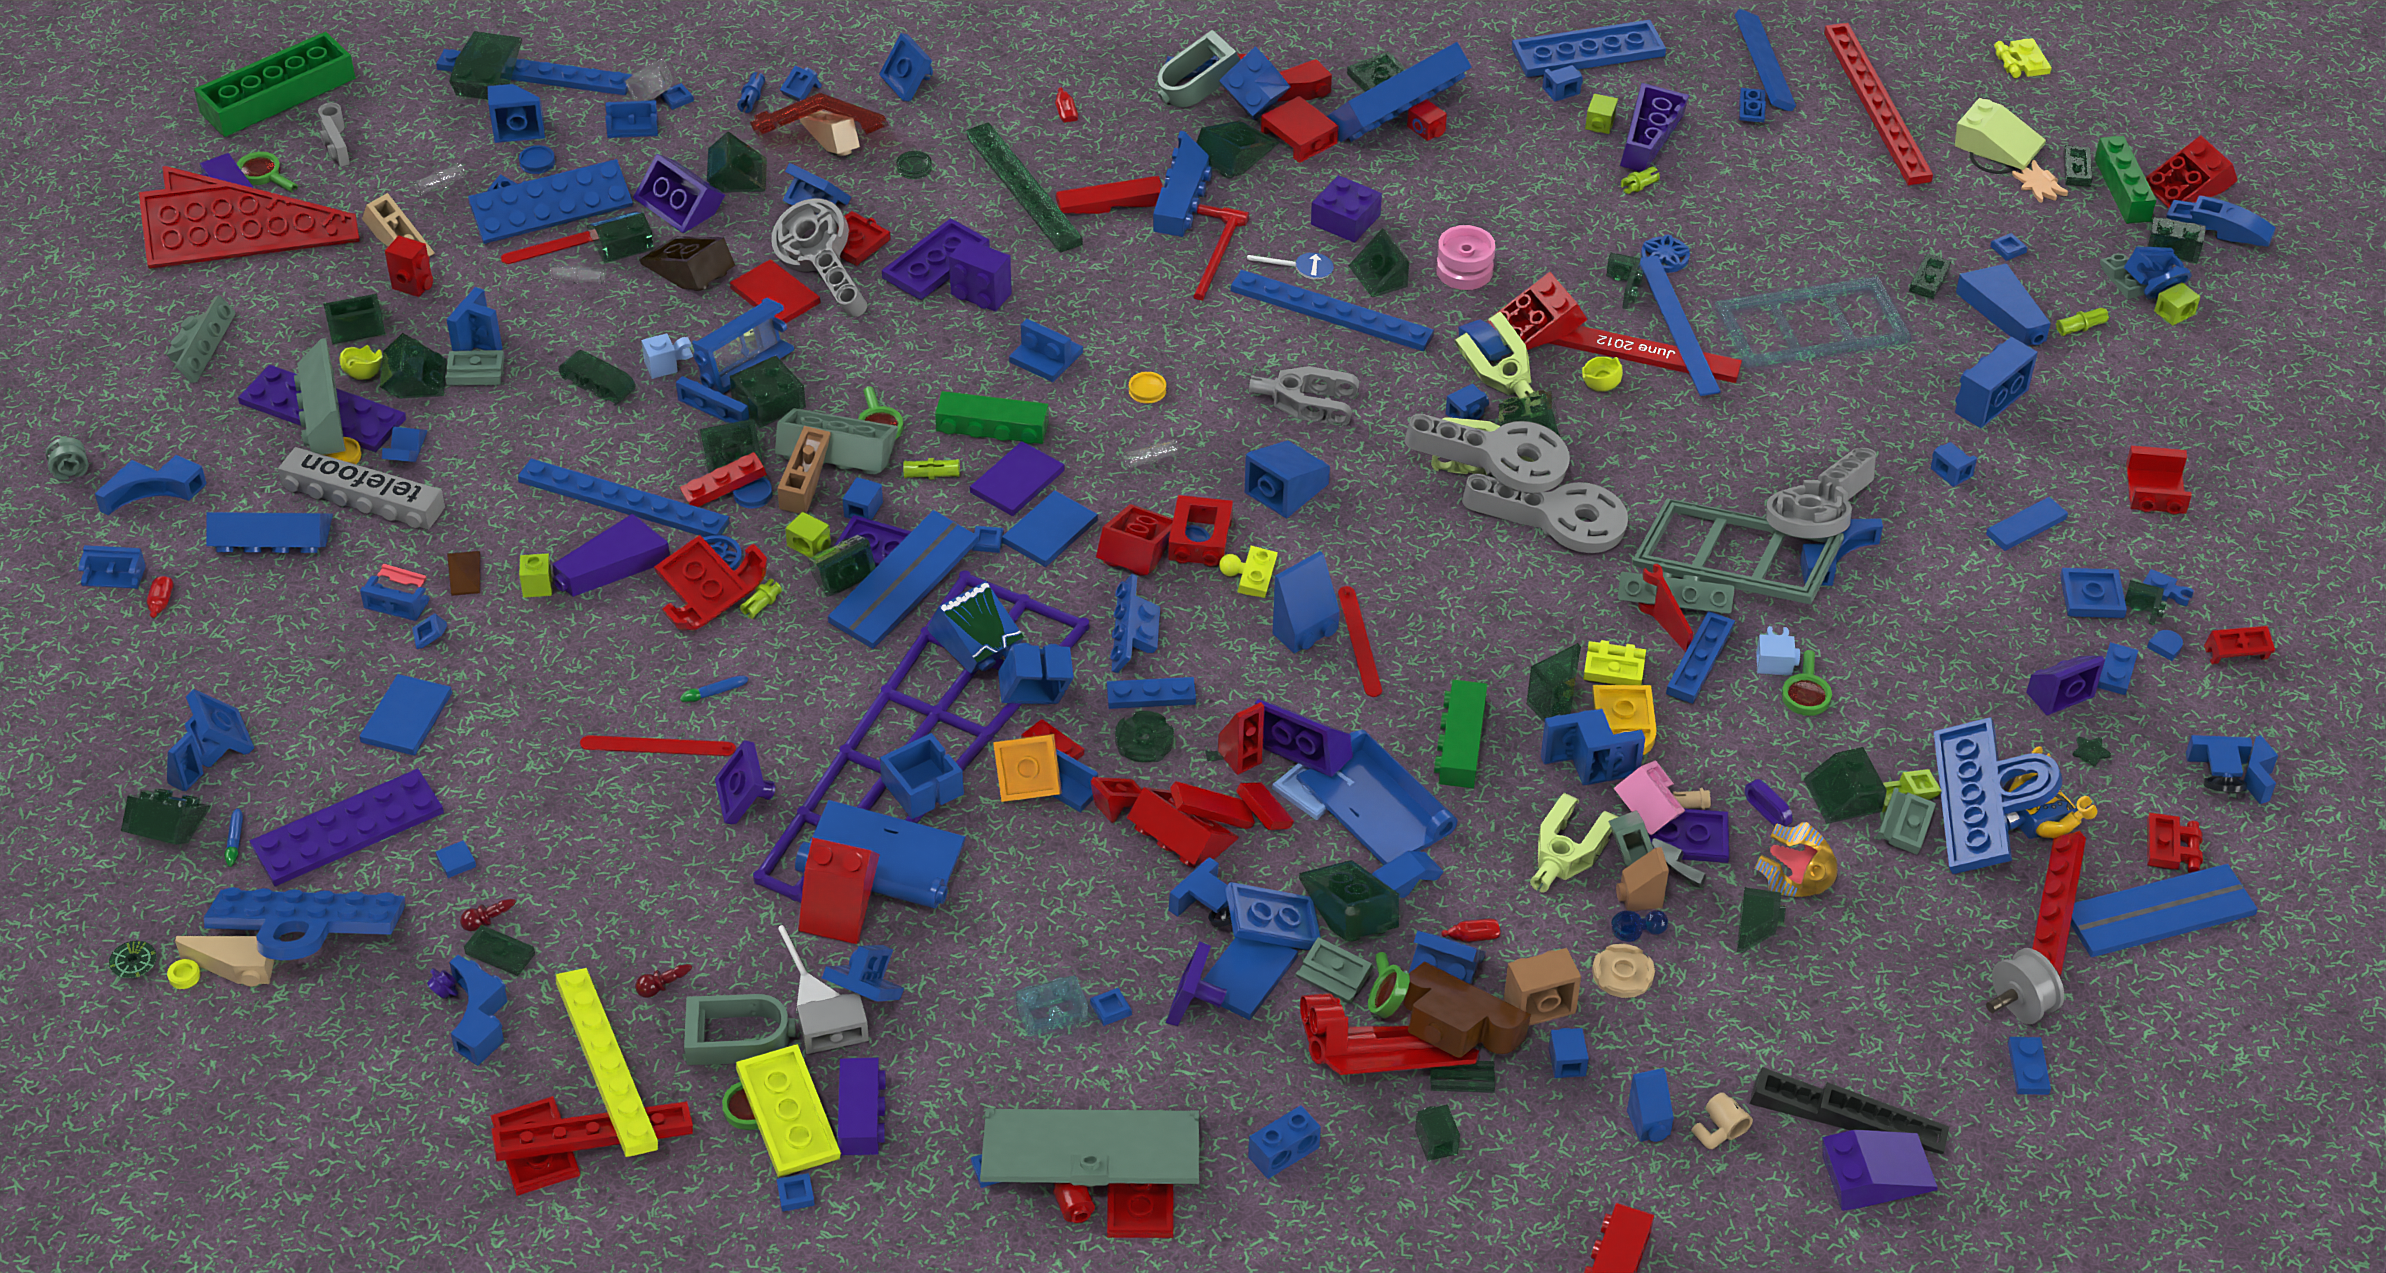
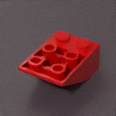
[2145,135,2238,208]
[1487,272,1588,350]

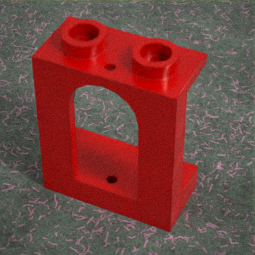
[1168,495,1233,566]

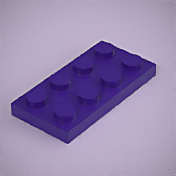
[882,218,990,300]

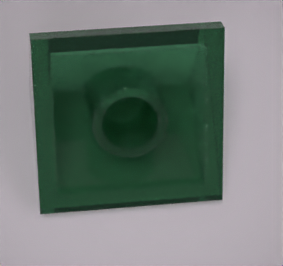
[1348,228,1409,297]

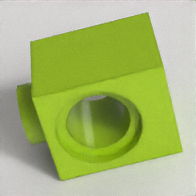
[1585,94,1618,134]
[2154,282,2200,326]
[785,512,831,558]
[519,553,552,598]

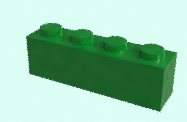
[2094,136,2156,224]
[935,391,1049,444]
[1434,679,1487,789]

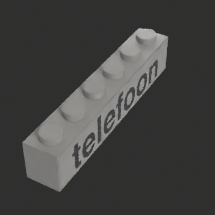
[278,447,445,530]

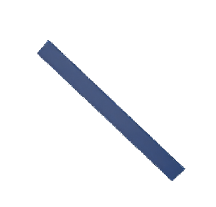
[1637,255,1721,396]

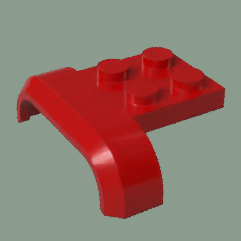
[654,535,768,631]

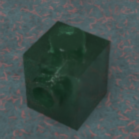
[1415,1104,1460,1161]

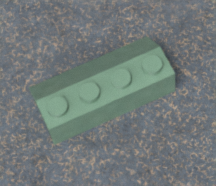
[294,338,345,455]
[775,408,898,474]

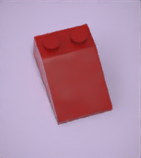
[1095,504,1173,575]
[798,837,880,944]

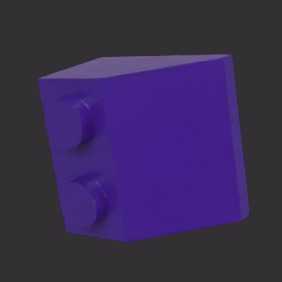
[2026,656,2105,716]

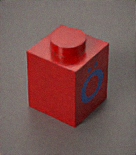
[1407,99,1447,141]

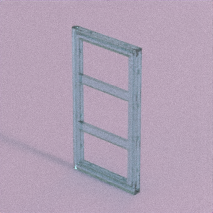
[1715,276,1911,368]

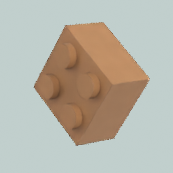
[1504,948,1581,1026]

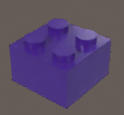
[1311,175,1382,243]
[949,238,1012,312]

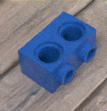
[1248,1105,1321,1179]

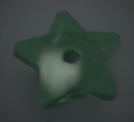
[2072,737,2111,767]

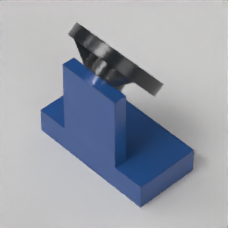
[2186,735,2253,792]
[1168,857,1232,927]

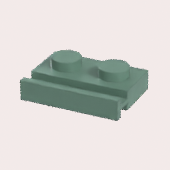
[445,350,505,385]
[1876,787,1936,855]
[1296,937,1373,1004]

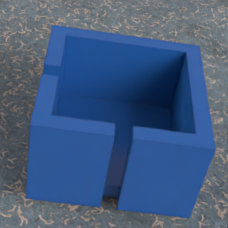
[998,643,1074,704]
[880,733,964,819]

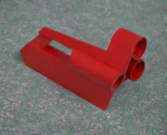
[1300,993,1479,1075]

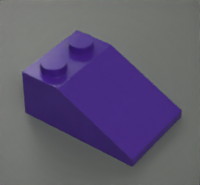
[1822,1130,1937,1211]

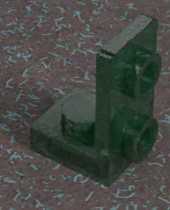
[1606,252,1644,309]

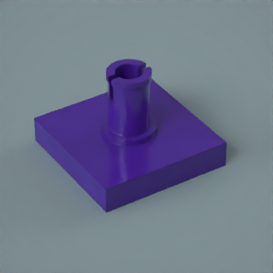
[715,740,775,824]
[1165,941,1227,1026]

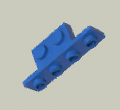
[1110,574,1160,673]

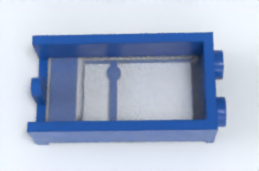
[692,297,794,394]

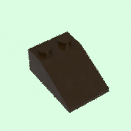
[639,236,735,291]

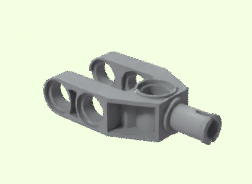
[1249,366,1359,426]

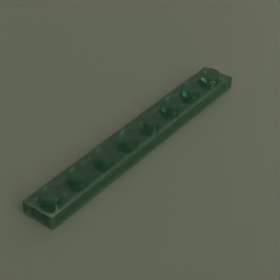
[966,122,1083,253]

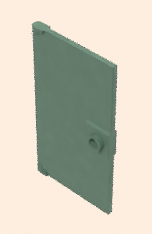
[980,1108,1200,1187]

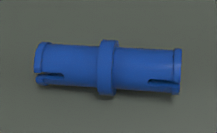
[737,72,765,113]

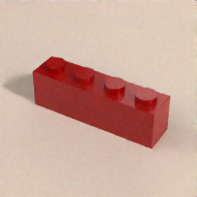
[1584,1203,1654,1273]

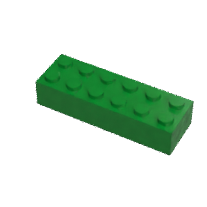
[194,31,356,137]

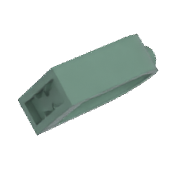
[1157,30,1240,107]
[684,994,796,1065]

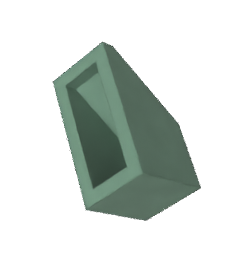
[1609,810,1653,868]

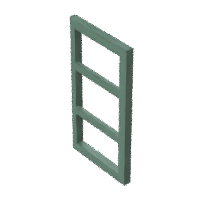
[1633,498,1844,604]

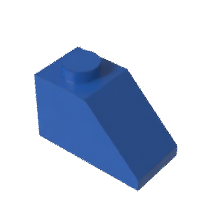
[1627,1068,1674,1142]

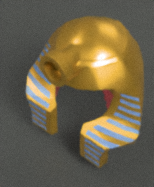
[1755,822,1838,897]

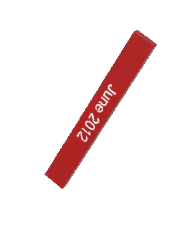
[1548,326,1742,383]

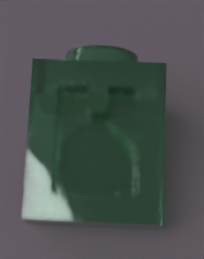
[2125,580,2167,625]

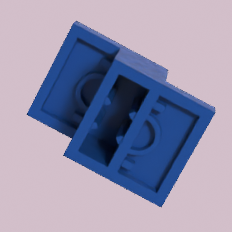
[1541,709,1645,786]

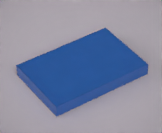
[1002,490,1098,567]
[359,674,452,756]
[1226,882,1321,950]
[1203,937,1298,1020]

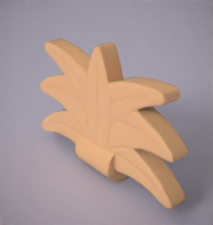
[2012,160,2068,203]

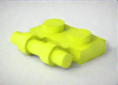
[1994,38,2052,78]
[1583,640,1646,685]

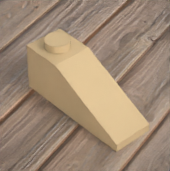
[799,111,860,156]
[362,193,435,257]
[175,936,274,987]

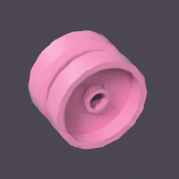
[1436,225,1495,290]

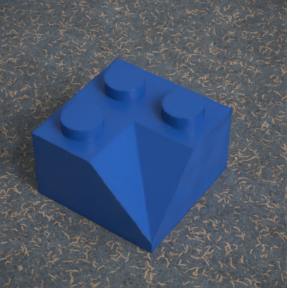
[1219,46,1291,121]
[488,84,545,143]

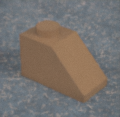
[1616,847,1669,912]

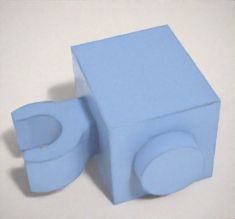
[641,333,693,379]
[1756,626,1800,675]

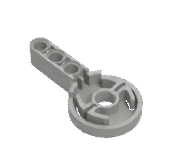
[772,198,867,317]
[1405,414,1570,493]
[1766,448,1876,538]
[1462,474,1628,553]

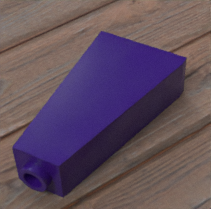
[552,514,670,597]

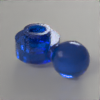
[1611,910,1669,942]

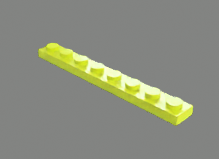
[556,968,658,1157]

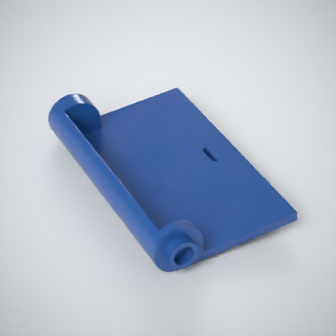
[1296,730,1458,865]
[795,800,966,909]

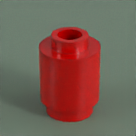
[1053,1183,1095,1223]

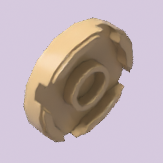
[1592,944,1655,998]

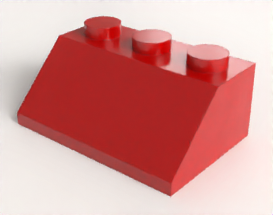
[1127,787,1239,868]

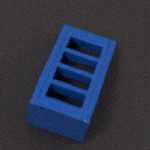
[167,732,204,792]

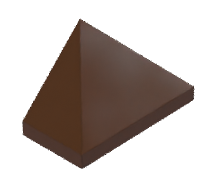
[447,551,480,596]

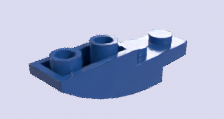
[2166,195,2276,247]

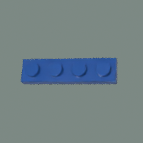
[1666,611,1735,704]

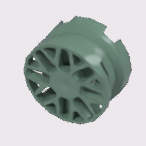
[45,437,89,480]

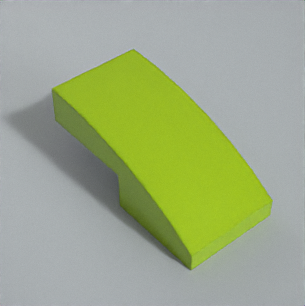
[1870,769,1942,813]

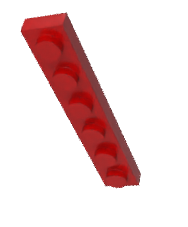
[2032,831,2086,976]
[491,1101,693,1162]

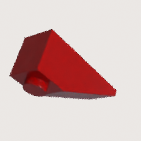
[1277,59,1332,101]
[1218,702,1264,775]

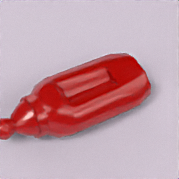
[1055,87,1079,123]
[146,576,174,618]
[1441,918,1500,942]

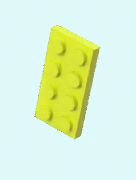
[736,1044,841,1178]

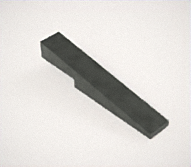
[1749,1067,1950,1155]

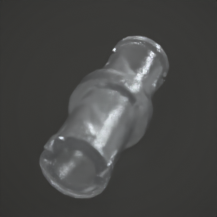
[413,163,466,196]
[550,263,605,284]
[1123,439,1180,469]

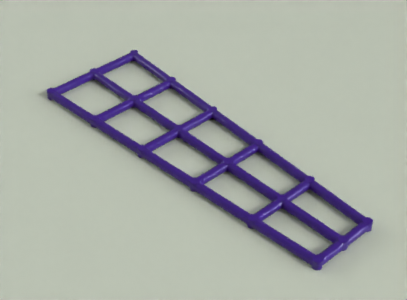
[753,570,1089,903]

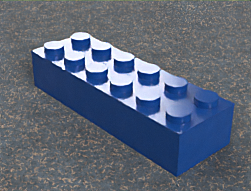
[1326,42,1472,142]

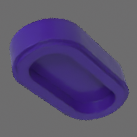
[1745,779,1793,827]

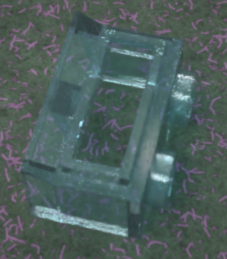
[1015,975,1088,1037]

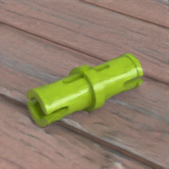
[903,458,960,480]

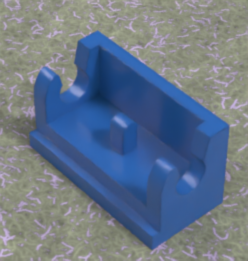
[605,100,658,138]
[2124,246,2184,285]
[78,545,146,589]
[360,575,430,621]

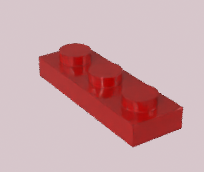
[679,452,767,507]

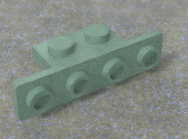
[166,295,236,383]
[1617,572,1734,614]

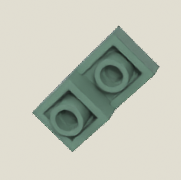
[2100,253,2148,299]

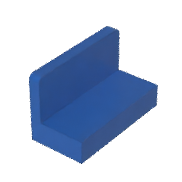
[1051,749,1099,813]

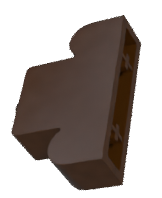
[1403,961,1531,1057]

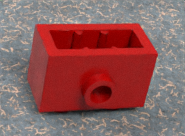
[385,235,433,297]

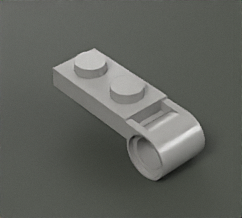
[318,102,350,167]

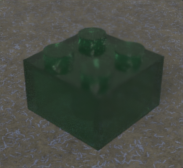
[729,355,806,429]

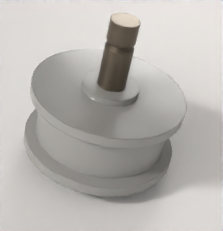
[1986,948,2064,1024]

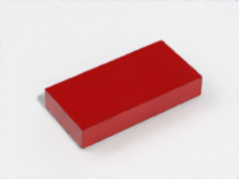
[1236,782,1294,830]

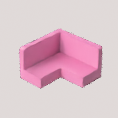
[1614,760,1685,835]

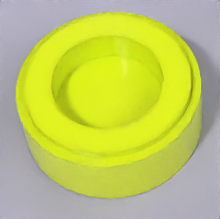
[167,959,201,989]

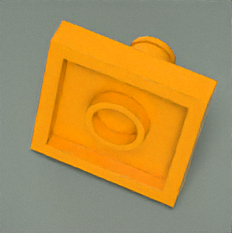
[993,734,1062,802]

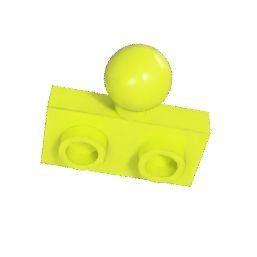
[1219,546,1278,598]

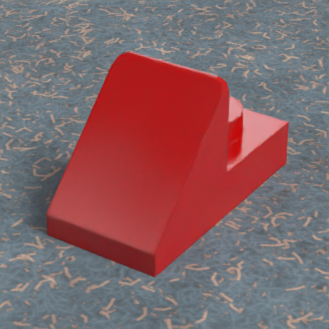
[1090,777,1142,823]

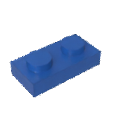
[2097,642,2139,695]
[2008,1037,2051,1095]

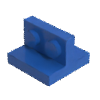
[783,163,852,215]
[446,287,502,351]
[1009,319,1083,382]
[184,689,255,767]
[1409,930,1486,985]
[822,945,904,1002]

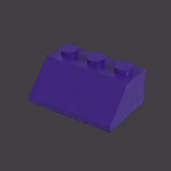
[633,154,725,233]
[1255,699,1353,777]

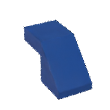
[382,427,427,462]
[2243,735,2278,804]
[1370,850,1444,898]

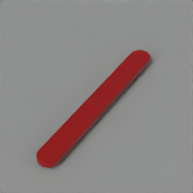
[501,221,633,264]
[1338,586,1382,697]
[580,735,736,756]

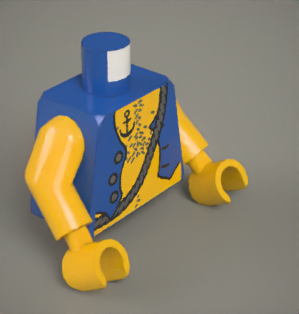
[2006,746,2097,839]

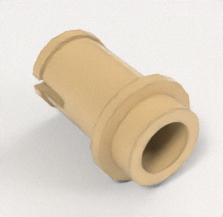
[1673,788,1711,810]

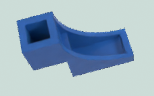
[95,455,207,516]
[1800,518,1883,586]
[449,955,508,1066]

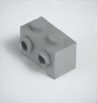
[797,993,869,1054]

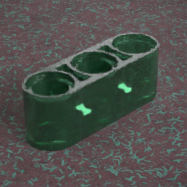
[559,350,636,406]

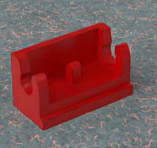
[2204,626,2275,664]

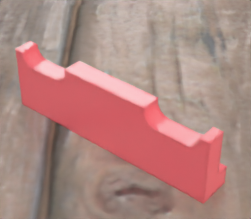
[377,564,427,588]

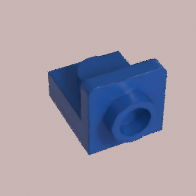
[780,66,822,103]

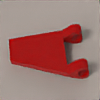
[1638,564,1693,652]

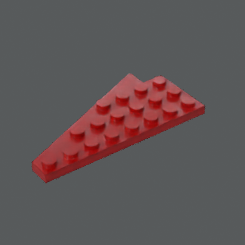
[139,166,360,269]

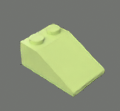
[1955,98,2046,170]

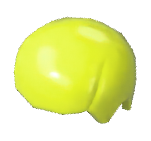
[339,345,383,380]
[1582,357,1623,392]

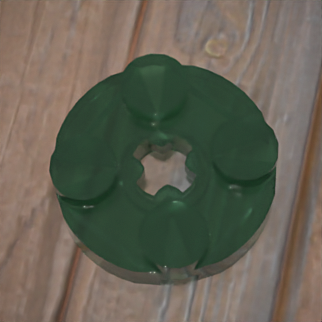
[1115,710,1174,762]

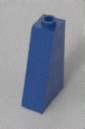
[1956,264,2051,346]

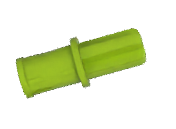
[2056,308,2109,336]

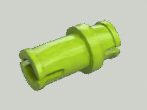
[1621,166,1660,194]
[740,578,782,619]

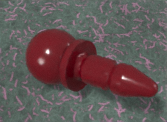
[460,899,516,931]
[635,964,692,998]

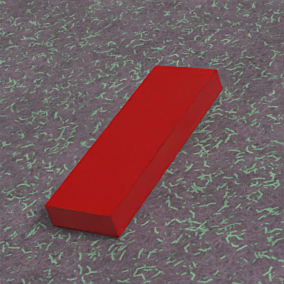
[1170,781,1255,829]

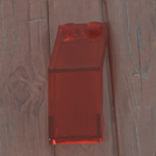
[750,93,889,136]

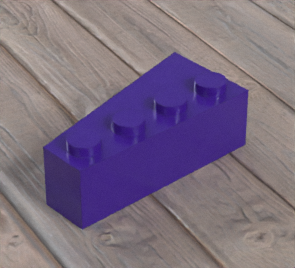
[1620,83,1690,172]

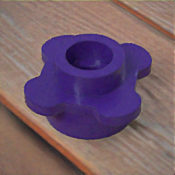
[427,968,458,999]

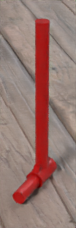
[1193,204,1249,301]

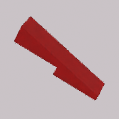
[1055,176,1163,214]

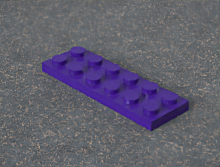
[238,364,406,453]
[249,768,444,887]

